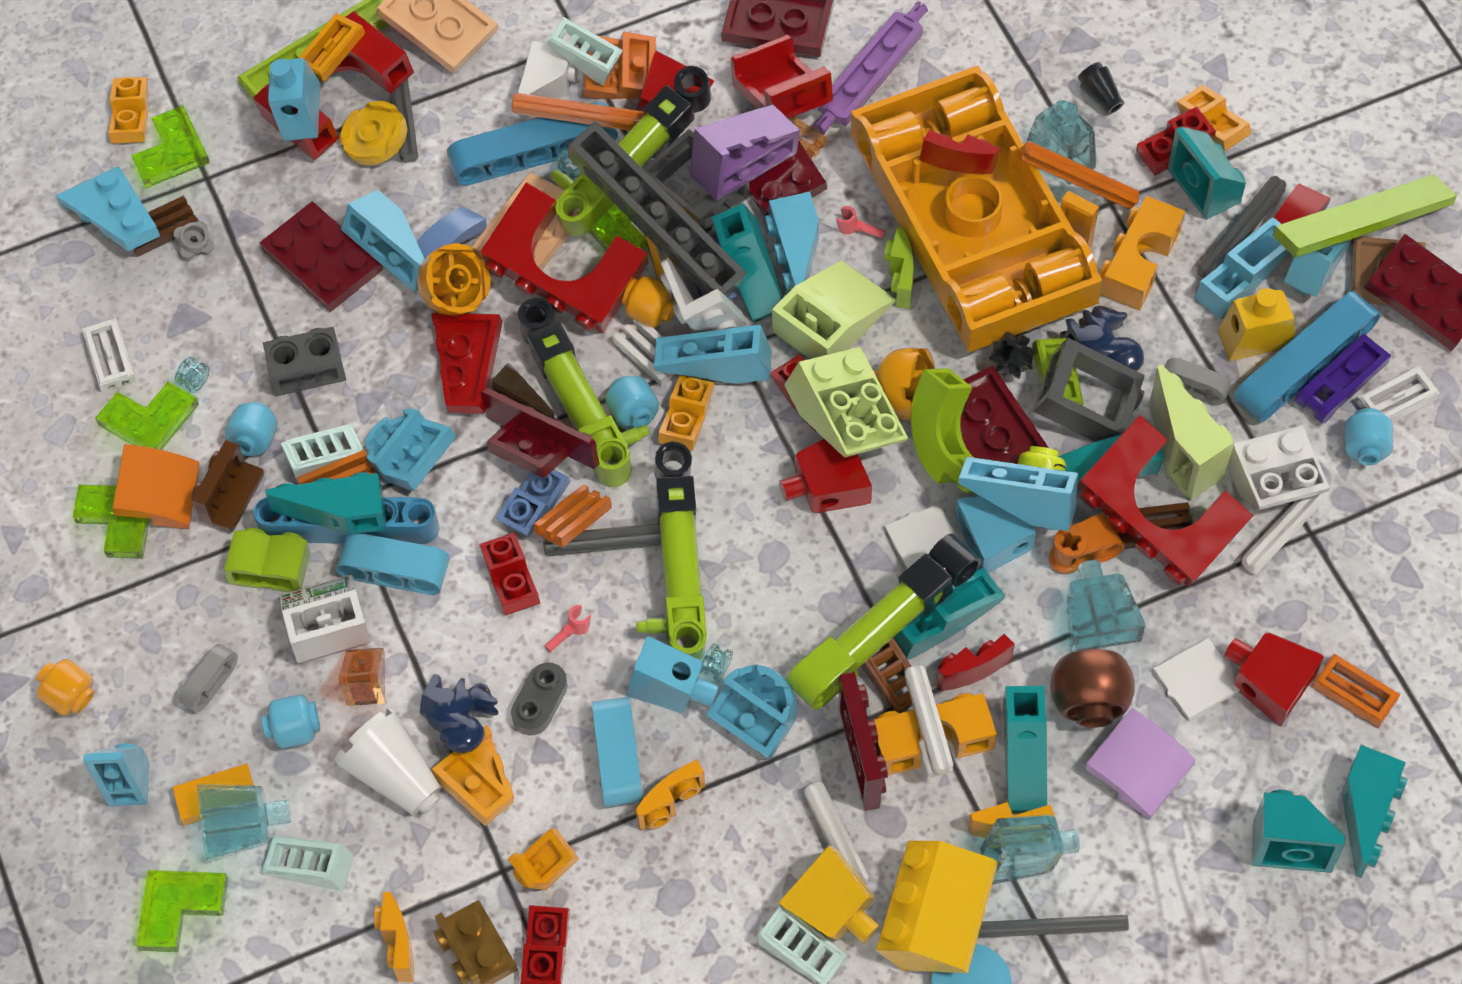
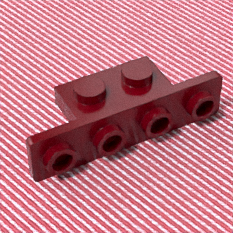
[481,388,600,479]

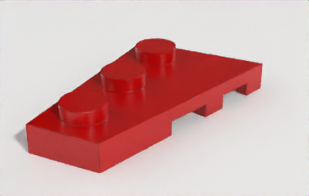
[431,313,503,414]

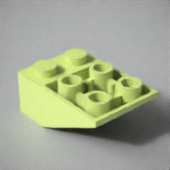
[772,260,896,359]
[784,347,908,457]
[1149,364,1234,501]

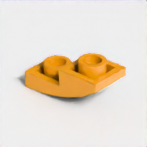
[108,77,148,144]
[658,375,715,451]
[636,759,705,831]
[374,892,414,982]

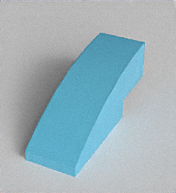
[1195,217,1289,320]

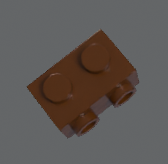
[191,439,265,532]

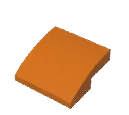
[582,31,656,99]
[113,444,200,529]

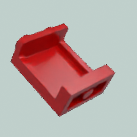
[730,35,833,119]

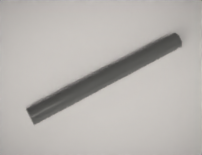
[978,915,1129,938]

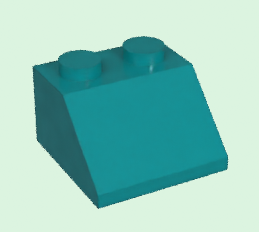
[1168,127,1246,220]
[1252,789,1345,873]

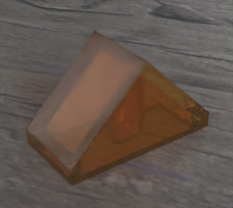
[339,648,385,706]

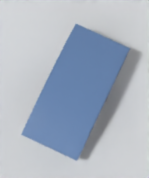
[417,206,487,258]
[496,469,571,537]

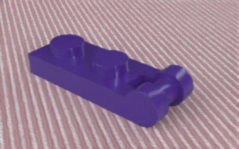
[1295,333,1391,424]

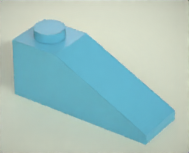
[341,190,424,292]
[1284,207,1353,297]
[654,324,772,384]
[959,457,1078,531]
[83,743,149,807]

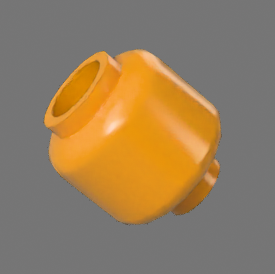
[622,276,676,328]
[35,659,95,716]

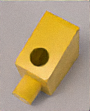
[1218,288,1295,362]
[778,846,880,944]

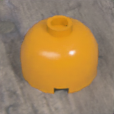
[417,243,491,316]
[874,347,935,420]

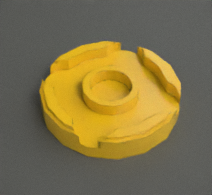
[340,101,408,166]

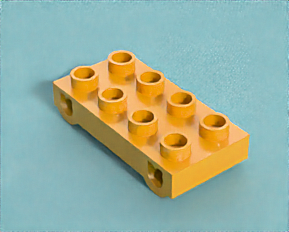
[850,65,1103,353]

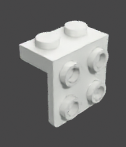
[661,259,747,333]

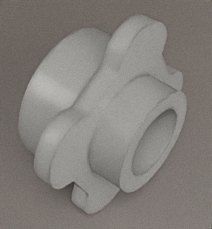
[174,221,214,259]

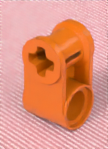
[1048,513,1124,574]

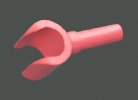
[836,206,886,239]
[544,605,591,652]

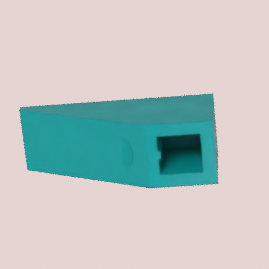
[712,203,783,323]
[265,472,387,535]
[1003,686,1047,813]
[1342,745,1408,878]

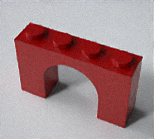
[253,11,415,161]
[480,182,648,333]
[1077,415,1254,587]

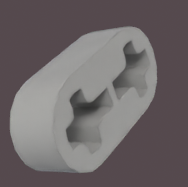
[1164,358,1231,405]
[178,644,238,713]

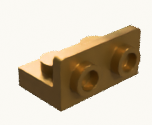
[433,900,518,984]

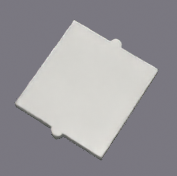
[884,503,958,570]
[1152,638,1240,721]

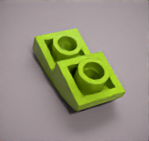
[884,227,914,310]

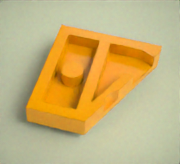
[432,725,514,826]

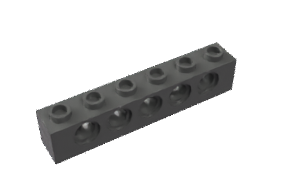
[568,121,746,298]

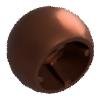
[1050,649,1135,728]

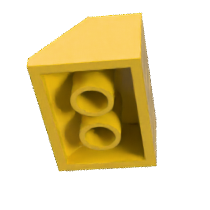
[876,841,998,973]

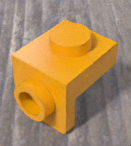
[508,828,579,890]

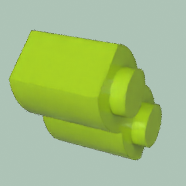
[224,528,311,592]

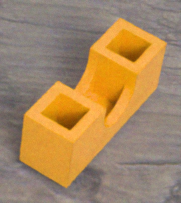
[1099,195,1186,311]
[874,693,997,776]

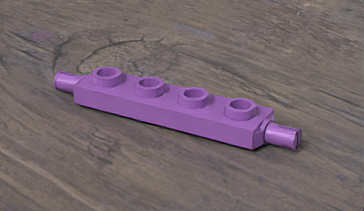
[812,1,928,135]

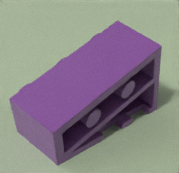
[690,104,800,201]

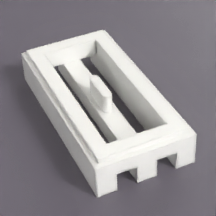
[82,318,137,392]
[612,320,676,387]
[1357,366,1440,423]

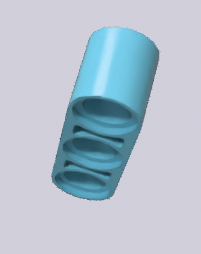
[336,533,450,595]
[592,696,643,807]

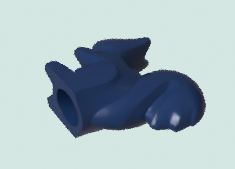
[1060,306,1144,371]
[420,674,499,753]

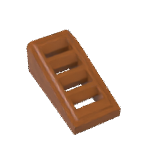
[860,638,913,713]

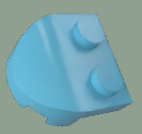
[365,409,457,491]
[706,665,798,758]

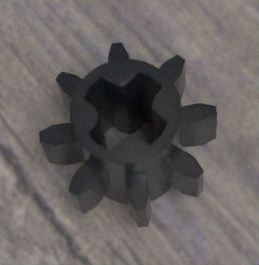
[989,332,1037,379]

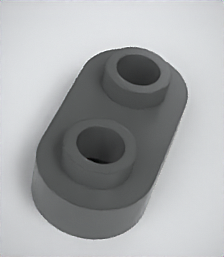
[511,662,568,736]

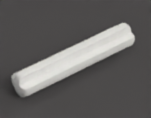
[1241,494,1323,574]
[905,665,953,775]
[804,782,869,884]

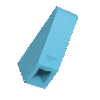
[764,192,819,294]

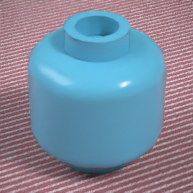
[606,376,659,429]
[225,402,278,456]
[1344,408,1394,466]
[261,694,320,749]

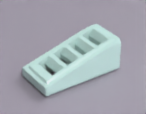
[547,17,623,86]
[281,424,363,483]
[262,835,353,890]
[758,905,847,984]

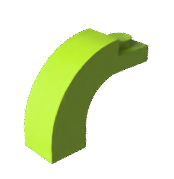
[911,368,974,493]

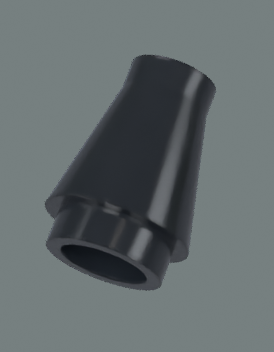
[1078,62,1125,115]

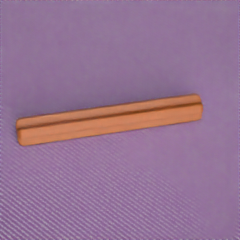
[511,93,644,130]
[1019,141,1139,209]

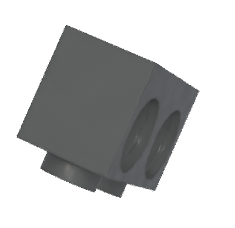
[263,326,347,397]

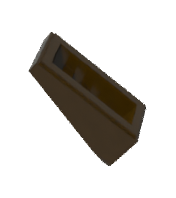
[492,363,555,419]

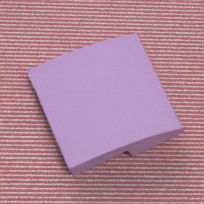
[1086,708,1196,819]

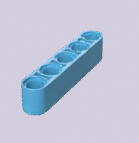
[447,102,618,186]
[1233,290,1381,423]
[253,497,440,544]

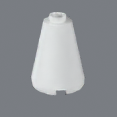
[334,707,441,815]

